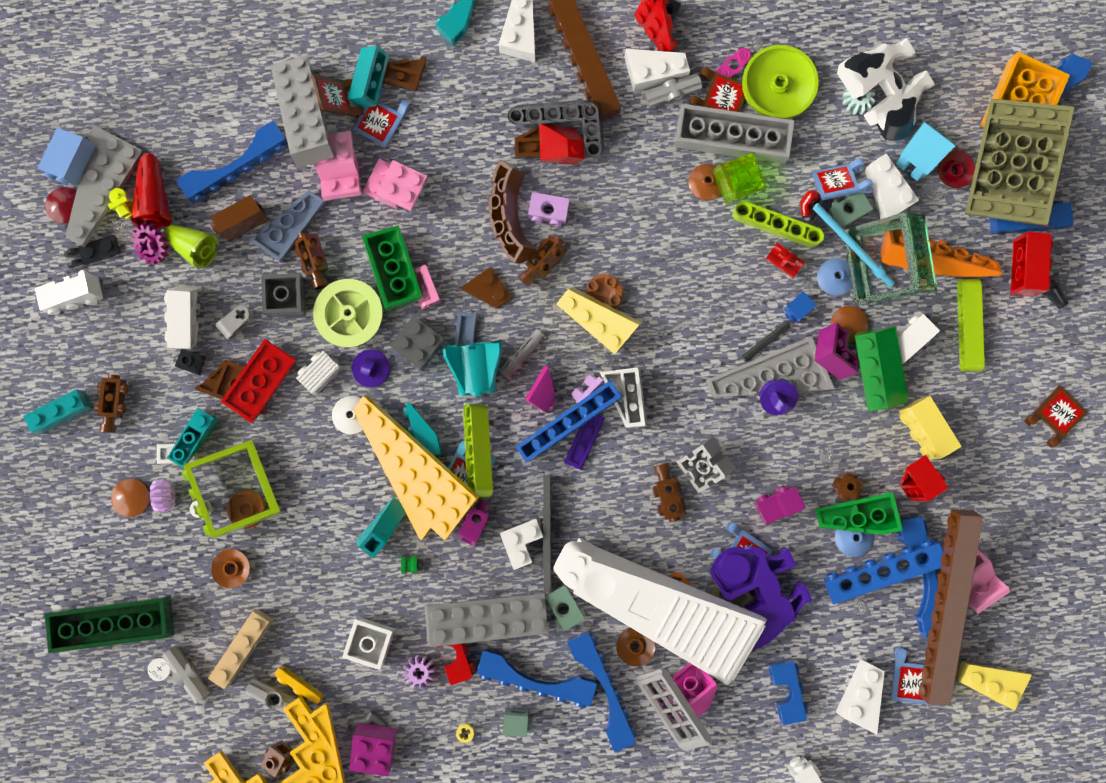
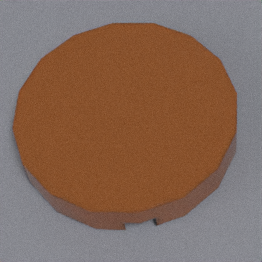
[227,490,266,529]

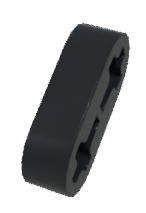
[809,196,830,228]

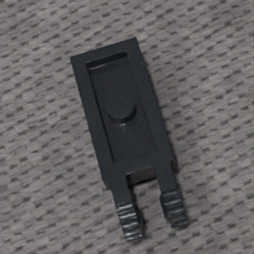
[63,235,121,268]

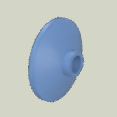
[817,258,855,296]
[835,530,874,557]

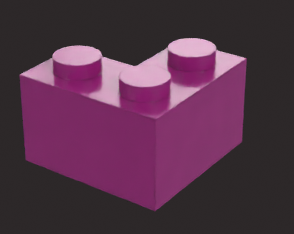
[814,323,860,380]
[753,485,806,525]

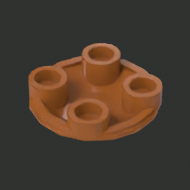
[586,274,623,309]
[830,306,868,343]
[111,479,149,517]

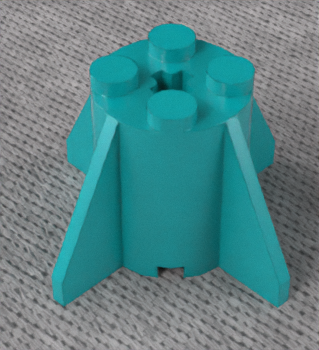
[443,340,502,396]

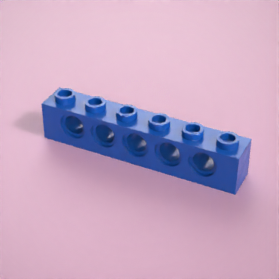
[515,380,625,463]
[823,539,943,605]

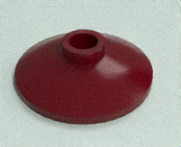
[938,150,975,188]

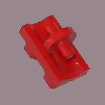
[765,243,805,278]

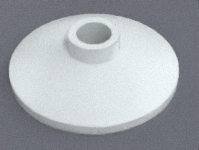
[332,396,363,434]

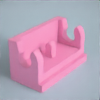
[414,265,441,310]

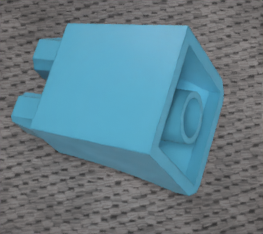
[896,120,955,181]

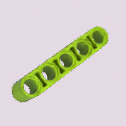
[732,201,824,248]
[957,279,985,372]
[463,403,493,497]

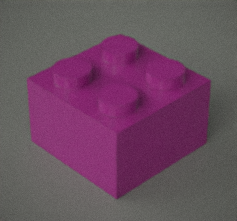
[349,723,397,777]

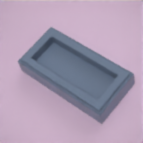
[455,312,477,345]

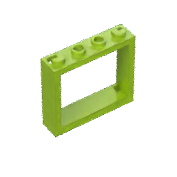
[182,440,280,540]

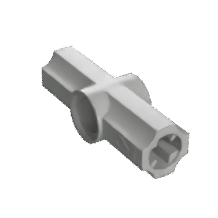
[644,73,702,108]
[162,645,211,704]
[244,677,297,714]

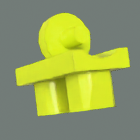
[107,188,133,220]

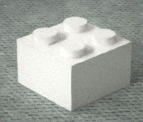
[342,617,395,670]

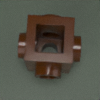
[832,472,863,502]
[260,740,293,777]

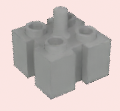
[677,436,736,493]

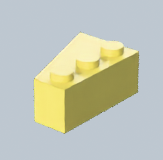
[955,662,1032,711]

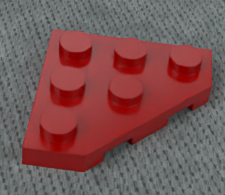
[634,0,677,52]

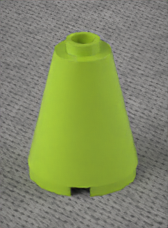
[163,225,219,269]

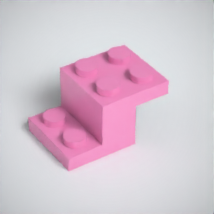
[315,131,361,201]
[363,159,428,212]
[940,550,1010,614]

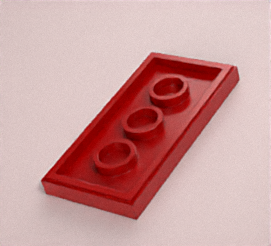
[220,339,298,424]

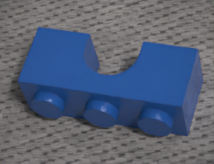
[767,659,808,725]

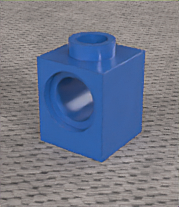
[783,291,816,323]

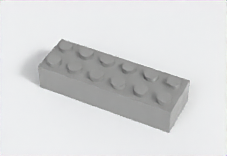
[270,55,334,168]
[674,104,794,164]
[425,593,548,647]

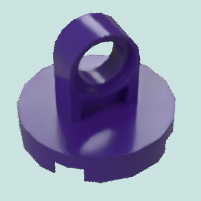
[352,349,391,388]
[759,378,798,415]

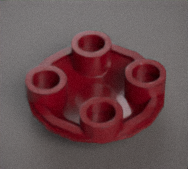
[45,187,77,224]

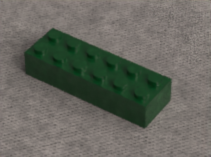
[45,596,175,653]

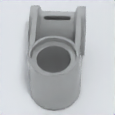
[216,306,254,341]

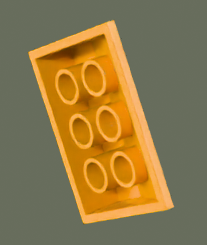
[980,52,1070,127]

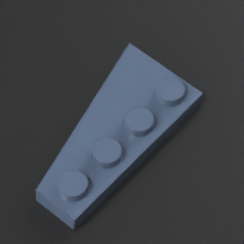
[249,190,326,263]

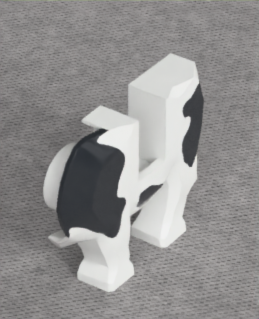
[837,39,935,141]

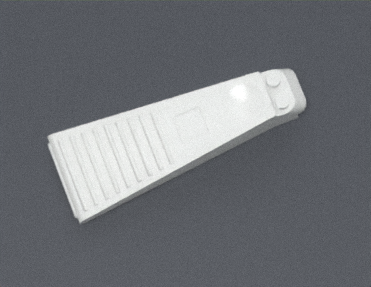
[554,538,767,685]

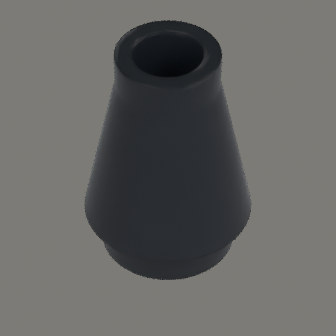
[1042,280,1069,309]

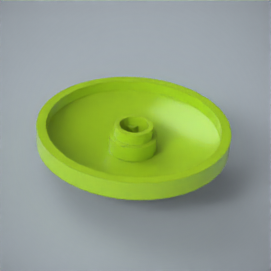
[742,45,819,119]

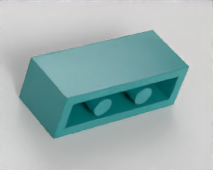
[347,45,390,108]
[23,389,93,434]

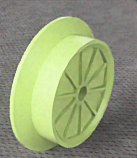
[313,279,383,347]

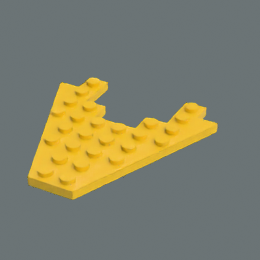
[204,696,346,783]

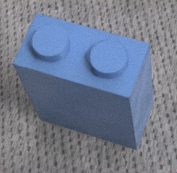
[37,128,96,186]

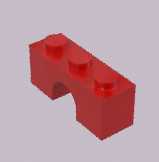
[437,643,476,686]

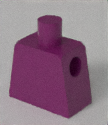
[458,500,490,547]

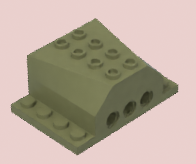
[965,98,1075,226]

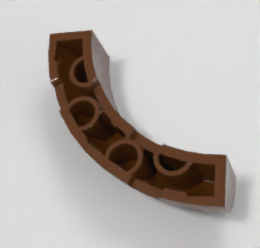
[489,160,537,264]

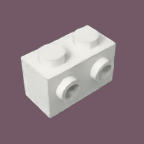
[787,756,822,783]

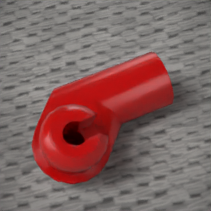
[800,190,819,218]

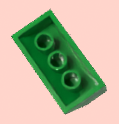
[362,225,422,313]
[855,326,909,411]

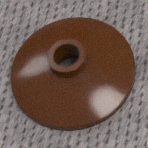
[616,627,655,666]

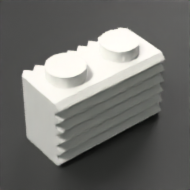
[296,351,342,396]

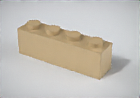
[208,609,274,689]

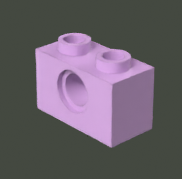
[528,192,570,227]

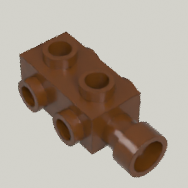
[295,232,329,290]
[518,235,568,287]
[95,374,128,433]
[652,463,686,522]

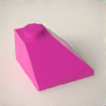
[525,365,557,413]
[672,663,718,717]

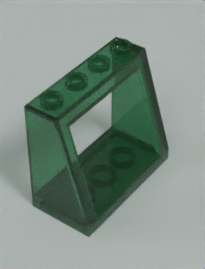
[844,212,937,305]

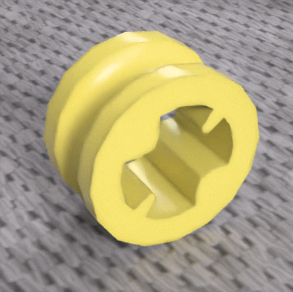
[456,723,474,743]

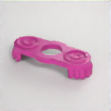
[715,48,752,78]

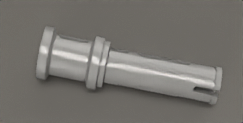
[497,329,545,381]

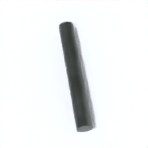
[741,321,790,362]

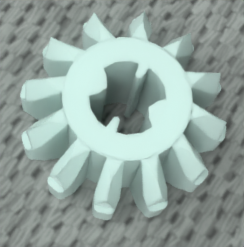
[842,89,875,115]

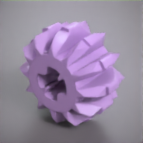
[150,479,176,512]
[403,655,436,689]

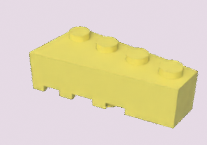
[557,287,642,354]

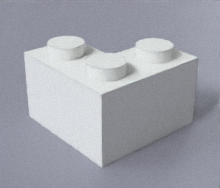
[500,518,543,570]

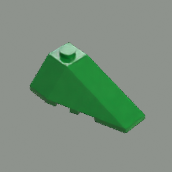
[816,492,903,535]

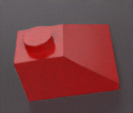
[539,124,585,165]

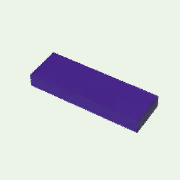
[564,415,605,470]

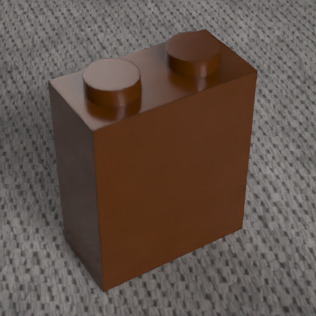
[210,195,269,242]

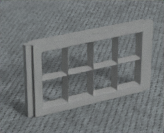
[635,667,712,751]

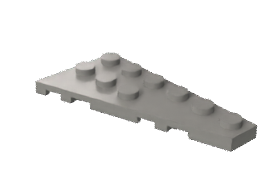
[65,125,144,248]
[705,336,835,398]

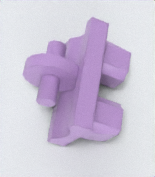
[572,374,605,403]

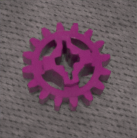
[130,222,171,265]

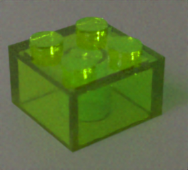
[712,152,767,205]

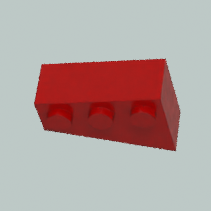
[899,454,948,501]

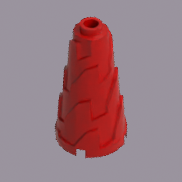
[131,153,172,229]

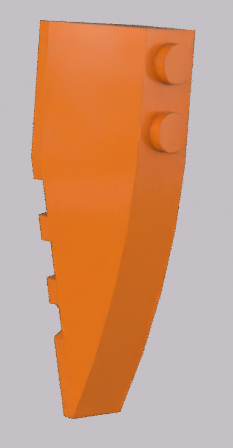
[880,223,1002,277]

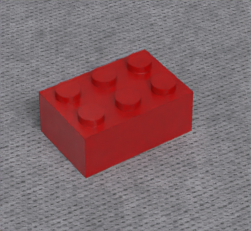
[1010,231,1053,297]

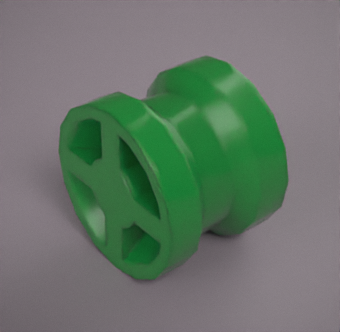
[401,555,419,574]

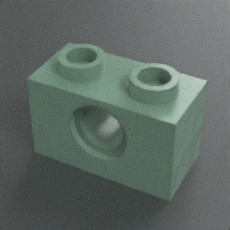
[828,192,873,228]
[545,584,585,631]
[503,707,532,737]

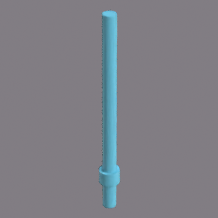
[813,203,895,287]

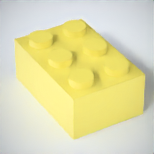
[899,396,962,460]

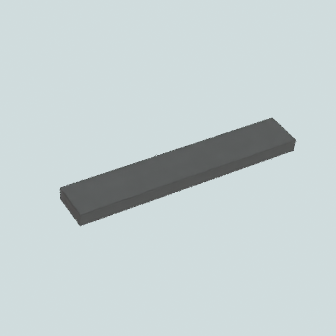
[543,475,551,593]

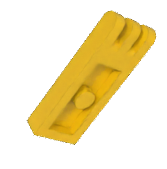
[274,665,324,704]

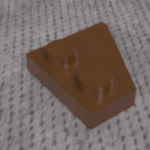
[382,56,427,92]
[515,122,552,159]

